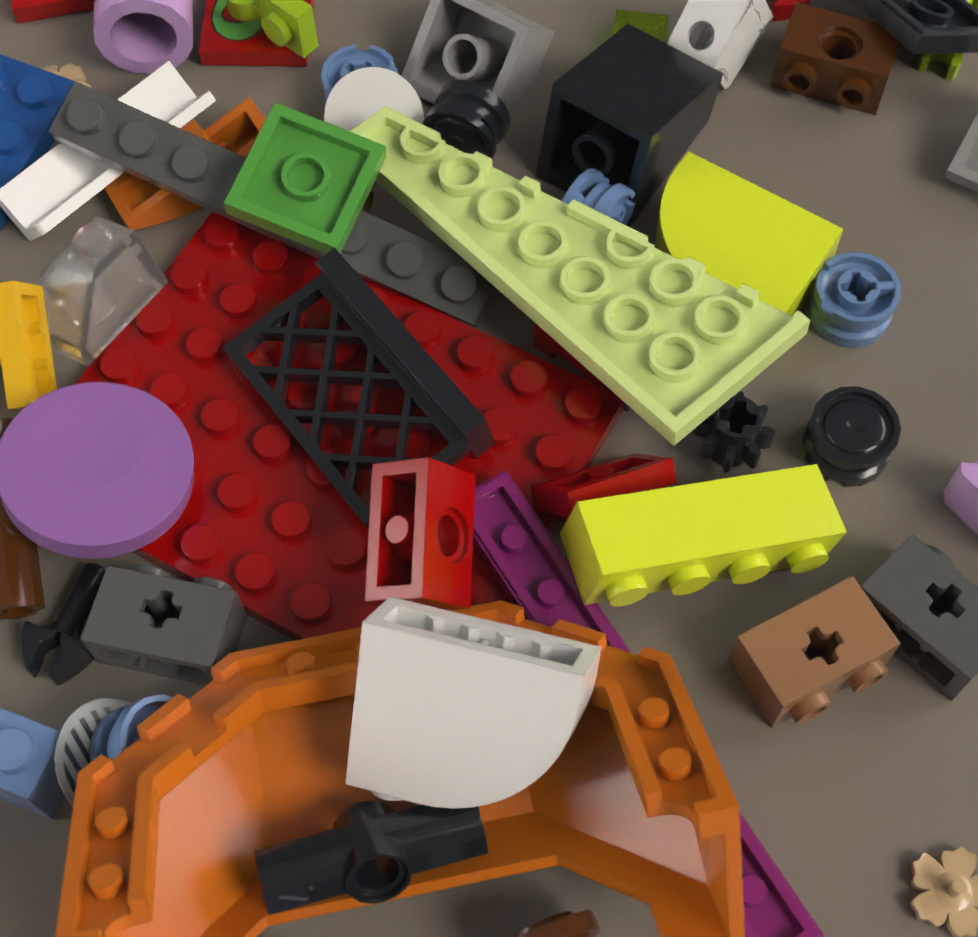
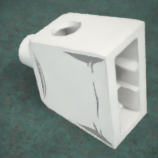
[667,0,773,90]

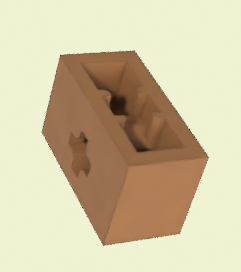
[728,576,901,728]

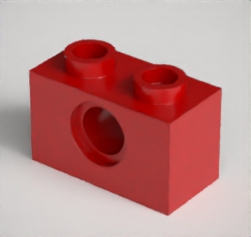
[365,457,476,610]

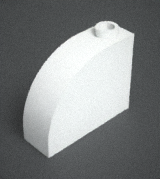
[345,597,601,808]

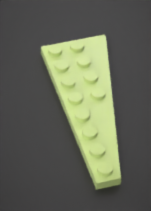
[350,106,810,446]

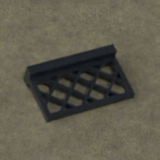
[223,248,495,530]

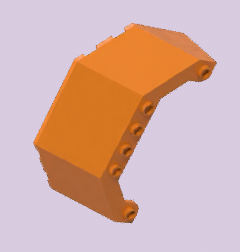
[55,600,745,937]

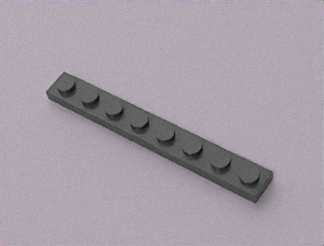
[48,81,495,328]

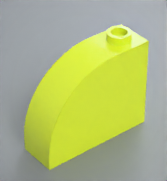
[655,151,844,316]

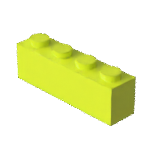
[560,464,847,607]

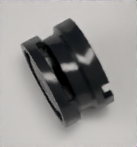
[422,80,510,159]
[802,386,901,487]

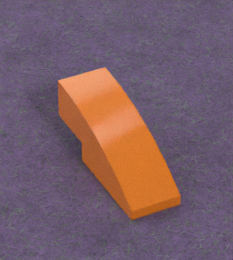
[105,97,267,231]

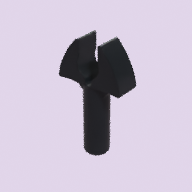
[22,562,106,686]

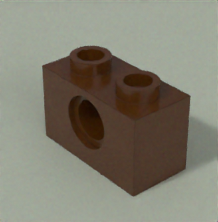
[770,2,900,115]

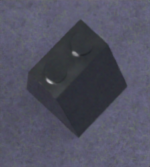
[535,24,723,227]

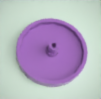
[0,382,194,559]

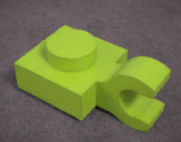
[226,0,319,58]

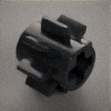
[693,391,775,473]

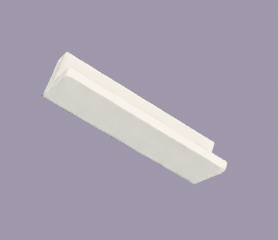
[0,61,216,241]

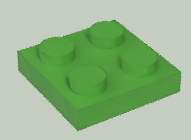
[224,102,386,254]

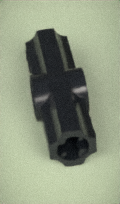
[254,801,488,915]

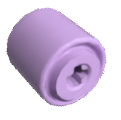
[93,0,193,74]

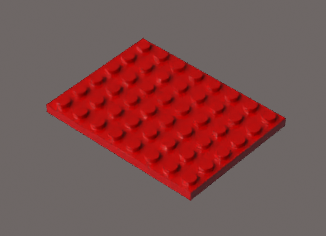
[75,212,624,640]

